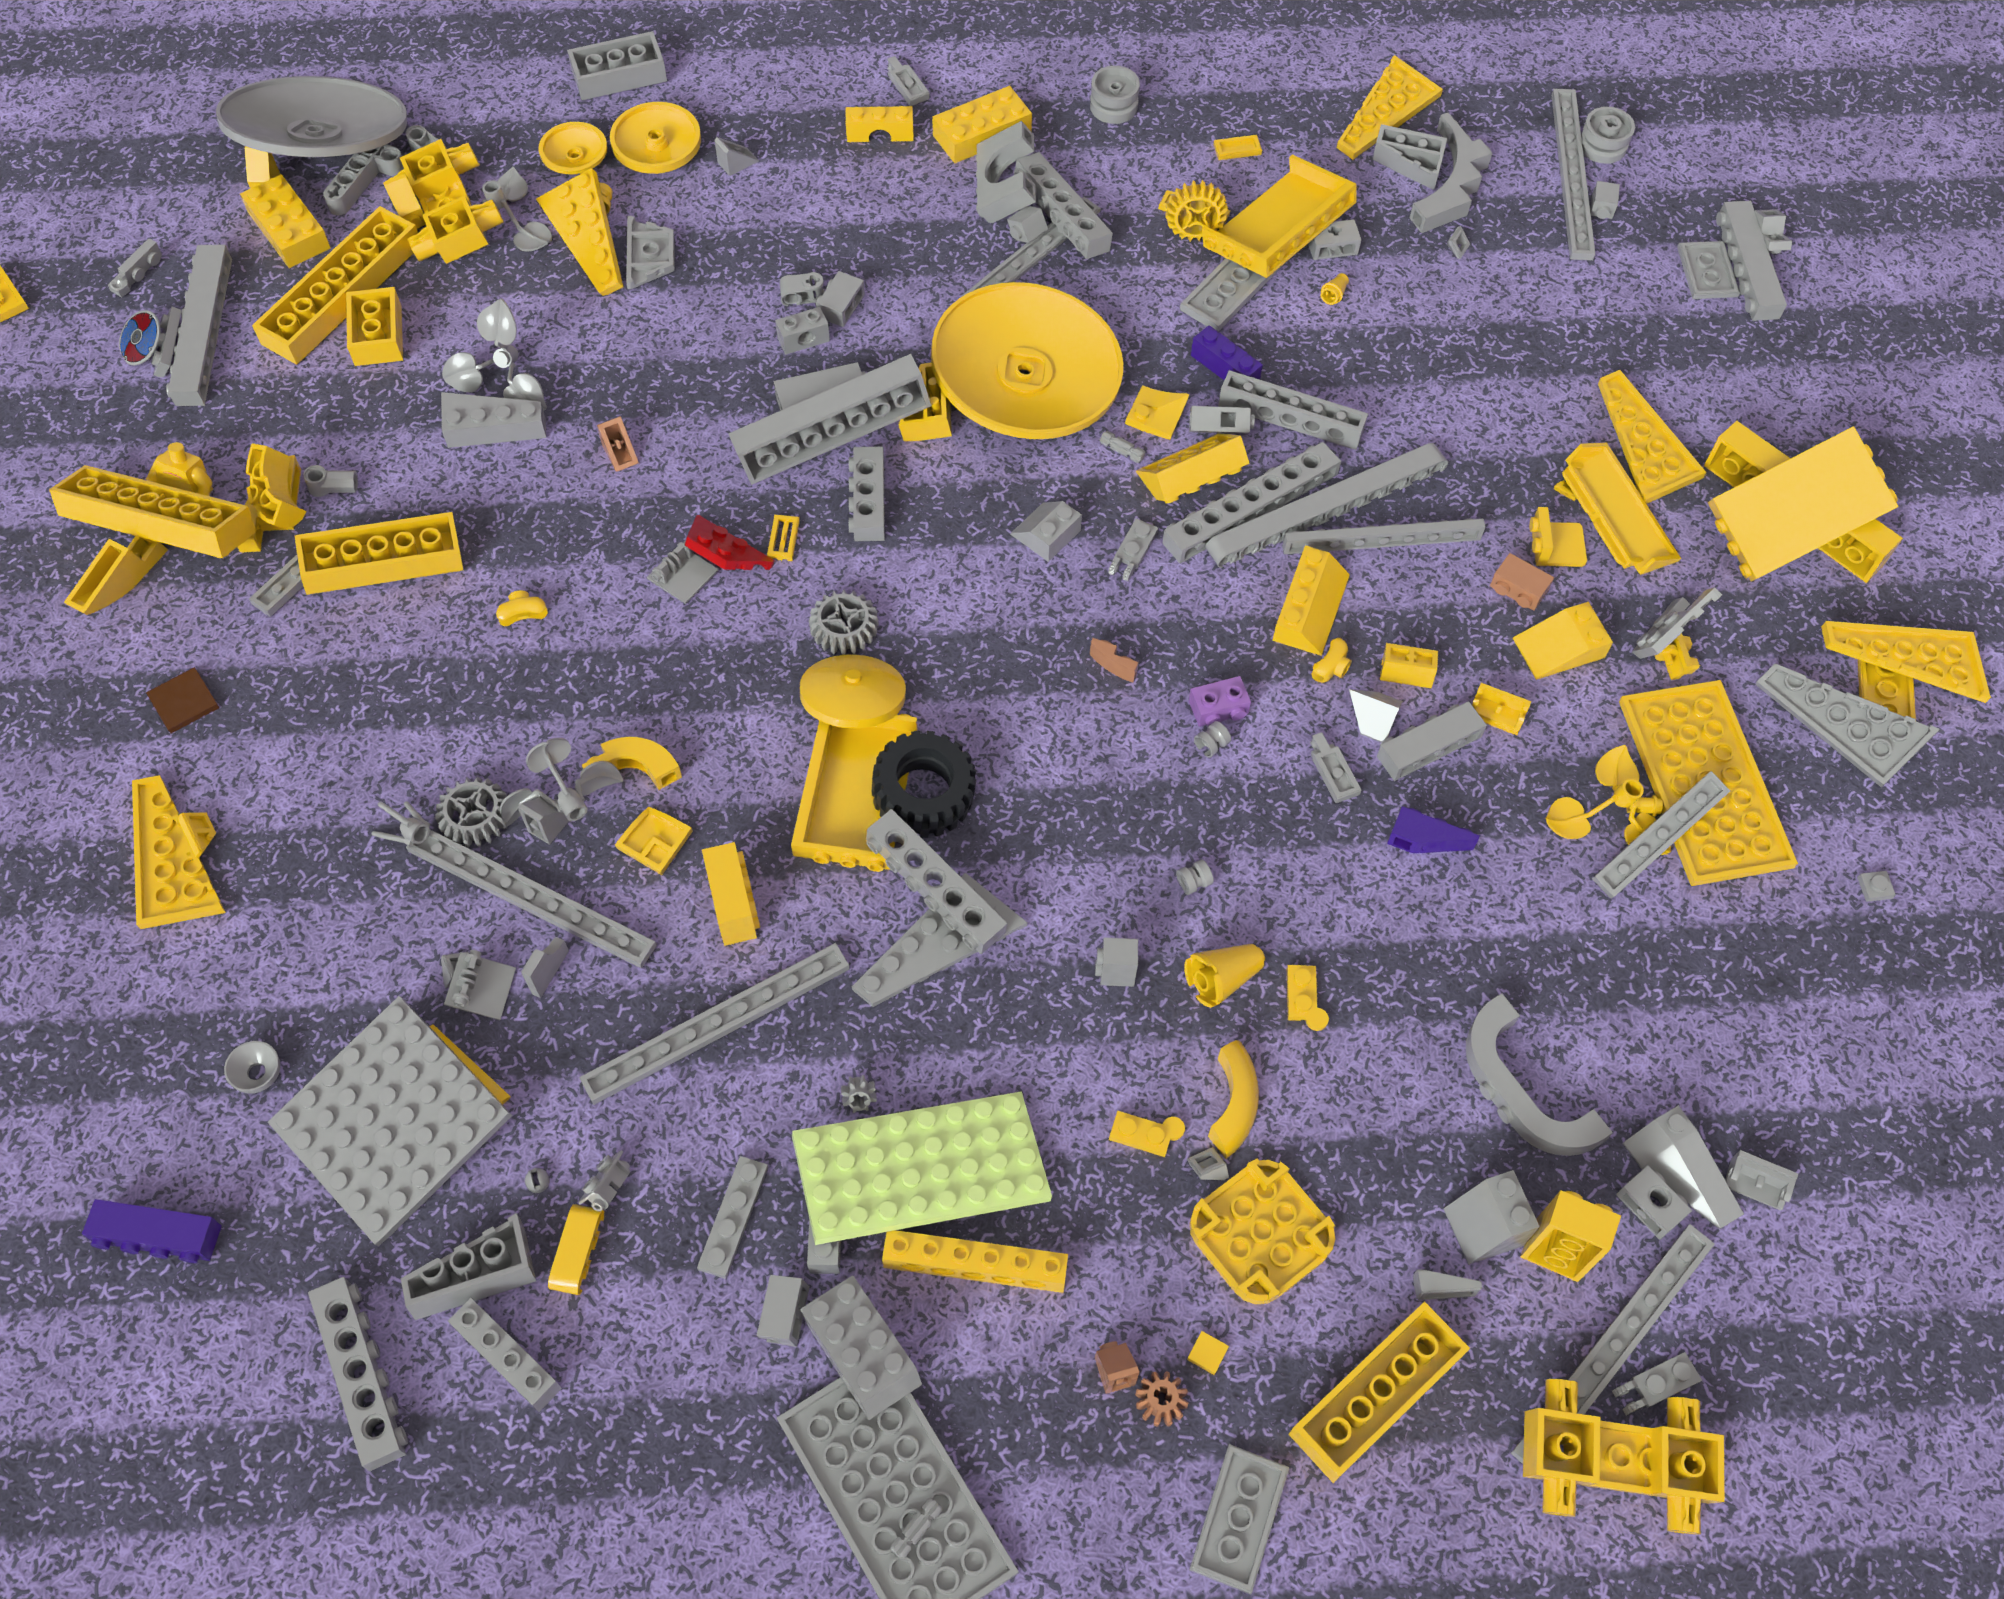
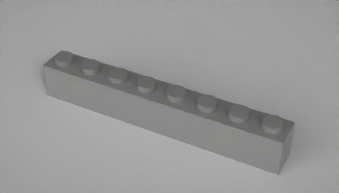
[166,245,232,406]

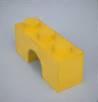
[846,106,913,142]

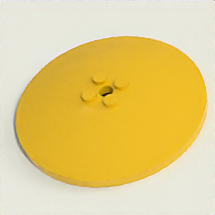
[931,282,1123,439]

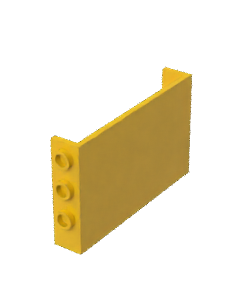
[1202,154,1357,278]
[1708,426,1898,582]
[791,714,918,872]

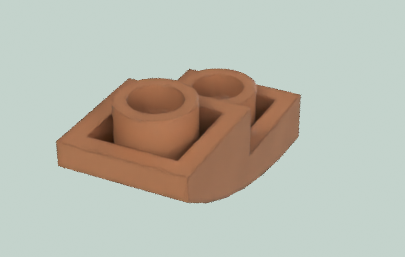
[1090,638,1138,683]

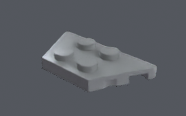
[626,216,675,289]

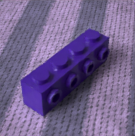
[82,1199,222,1263]

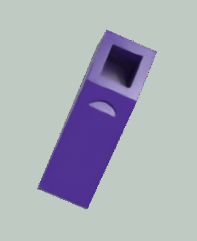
[1387,806,1480,854]

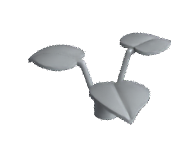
[482,167,552,251]
[442,298,547,411]
[500,738,623,829]

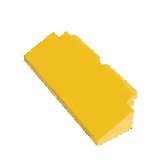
[1562,443,1681,575]

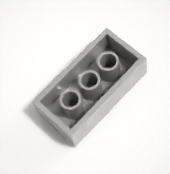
[567,31,667,100]
[800,1275,922,1420]

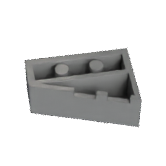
[1373,124,1448,190]

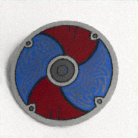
[119,310,161,366]

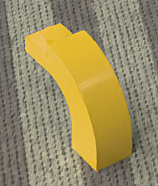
[582,737,682,790]

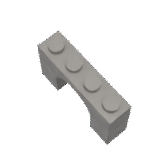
[976,121,1036,223]

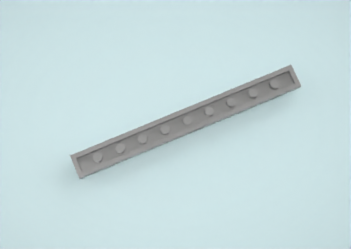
[1551,89,1595,260]
[406,830,657,969]
[579,943,850,1105]
[1511,1224,1715,1464]

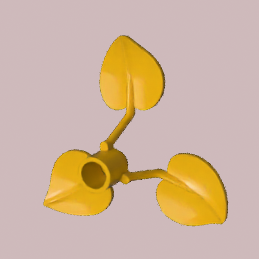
[1545,745,1671,855]

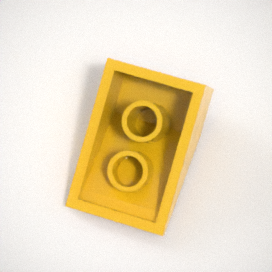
[1513,601,1613,680]

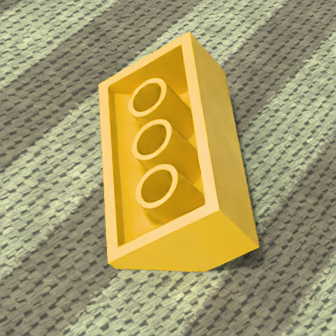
[1135,433,1249,503]
[1272,545,1350,656]

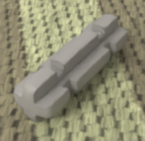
[1100,431,1146,463]
[891,1498,942,1559]

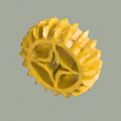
[1165,180,1228,242]

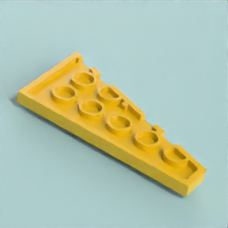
[536,168,623,296]
[1598,370,1706,504]
[1821,621,1991,703]

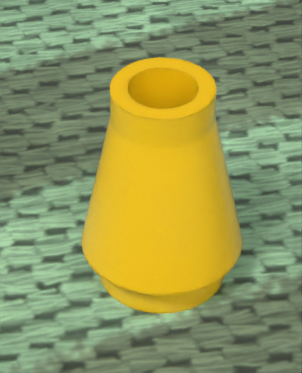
[1321,273,1349,305]

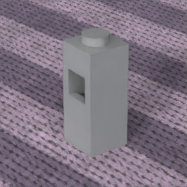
[1189,406,1255,434]

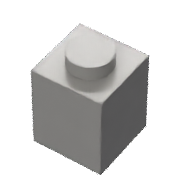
[1590,181,1620,219]
[1007,206,1048,243]

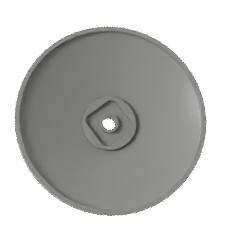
[216,76,407,157]

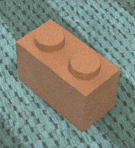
[1490,553,1554,611]

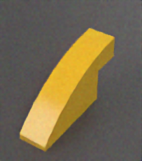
[238,455,301,552]
[64,536,168,615]

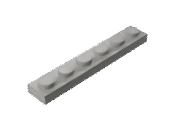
[1592,771,1730,898]

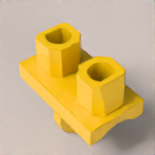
[1654,633,1700,680]

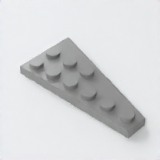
[1756,664,1940,788]
[852,873,1027,1007]

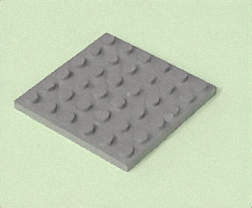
[268,996,513,1246]

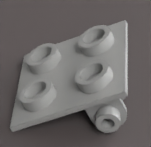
[647,541,719,604]
[444,950,516,1020]

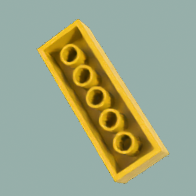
[294,512,463,595]
[1288,1301,1470,1483]

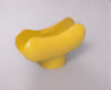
[496,590,548,626]
[1311,638,1352,683]

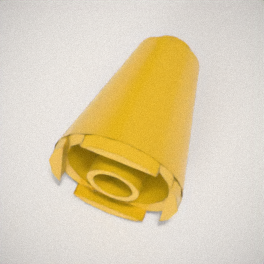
[1184,944,1265,1008]

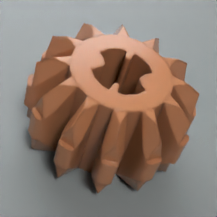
[1135,1371,1188,1427]

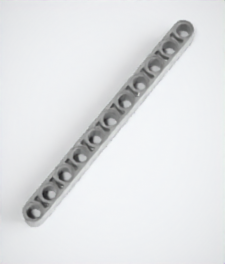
[1205,443,1448,568]

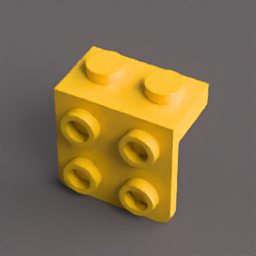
[1529,507,1587,567]

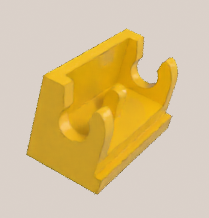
[1380,643,1438,688]
[1472,683,1531,735]

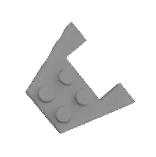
[1632,587,1722,659]

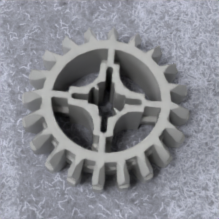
[809,589,879,655]
[435,776,507,848]

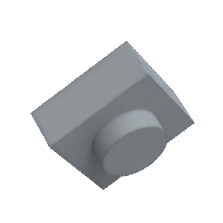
[1857,871,1896,902]

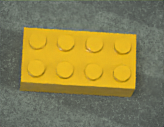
[932,85,1032,164]
[240,174,331,268]
[1520,1190,1621,1282]

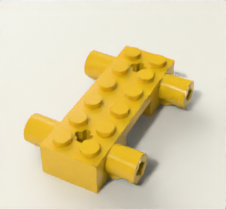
[386,139,504,264]
[1523,1379,1725,1535]

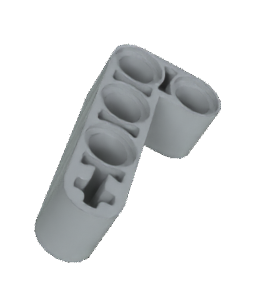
[323,144,404,216]

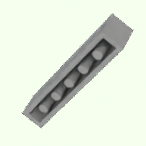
[1716,201,1787,321]

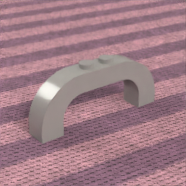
[1466,993,1613,1156]

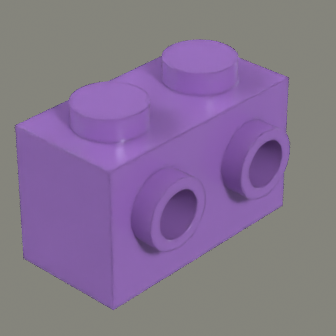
[1189,676,1251,727]

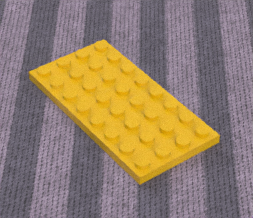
[1619,680,1798,886]

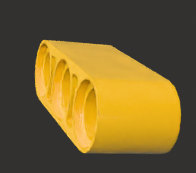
[548,1204,604,1295]

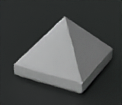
[1447,226,1470,259]

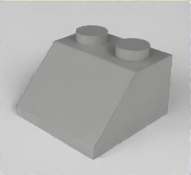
[1010,501,1082,562]

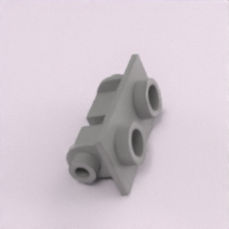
[578,1150,630,1212]

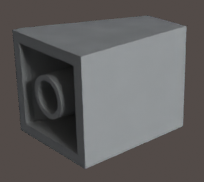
[1444,1170,1540,1265]

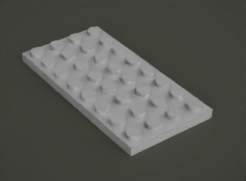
[777,1377,1019,1599]

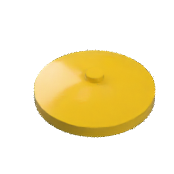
[610,102,701,174]
[800,655,906,728]

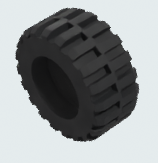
[872,730,976,838]

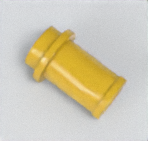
[1626,795,1663,817]

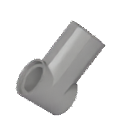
[303,465,358,497]

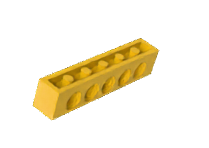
[882,1230,1068,1293]

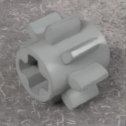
[841,1075,877,1113]

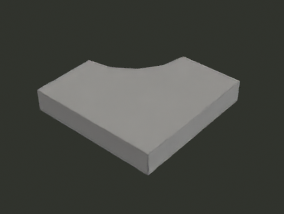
[521,937,569,998]

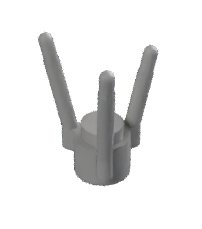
[372,801,430,847]

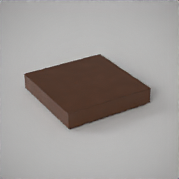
[146,667,219,734]

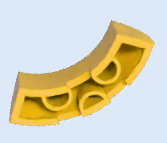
[246,443,307,528]
[1208,1040,1259,1159]

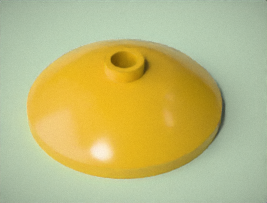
[539,122,607,175]

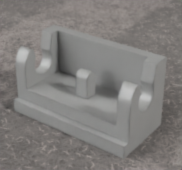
[1725,1150,1798,1210]
[757,1275,809,1347]

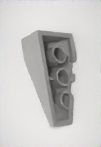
[1623,1105,1744,1229]

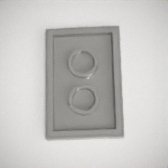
[1677,241,1740,299]

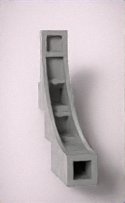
[1410,112,1492,233]

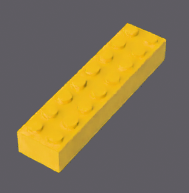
[252,206,418,365]
[1704,421,1903,583]
[49,465,256,559]

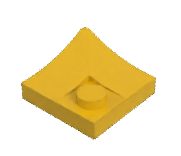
[1125,385,1190,440]
[615,807,693,875]

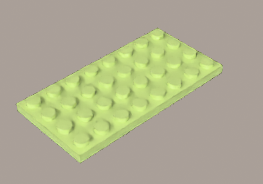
[792,1091,1052,1245]

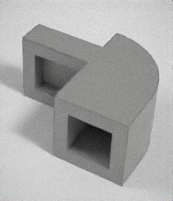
[1755,209,1792,254]

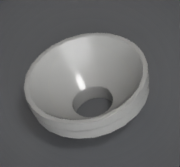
[224,1041,281,1094]

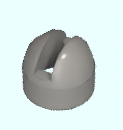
[525,1168,550,1193]

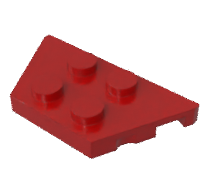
[684,515,775,570]

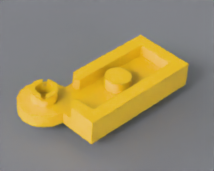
[1287,965,1329,1031]
[1109,1110,1185,1157]

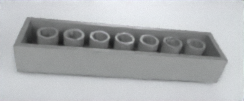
[728,354,931,485]

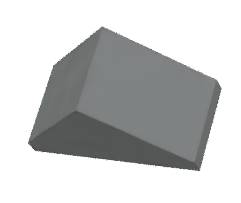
[714,137,759,176]

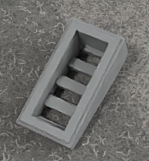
[1413,1269,1482,1300]

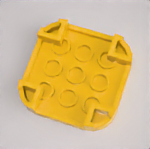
[1189,1158,1335,1304]

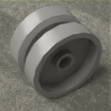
[1090,66,1140,124]
[1581,107,1635,164]

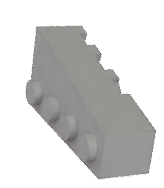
[441,392,546,448]
[401,1213,536,1320]

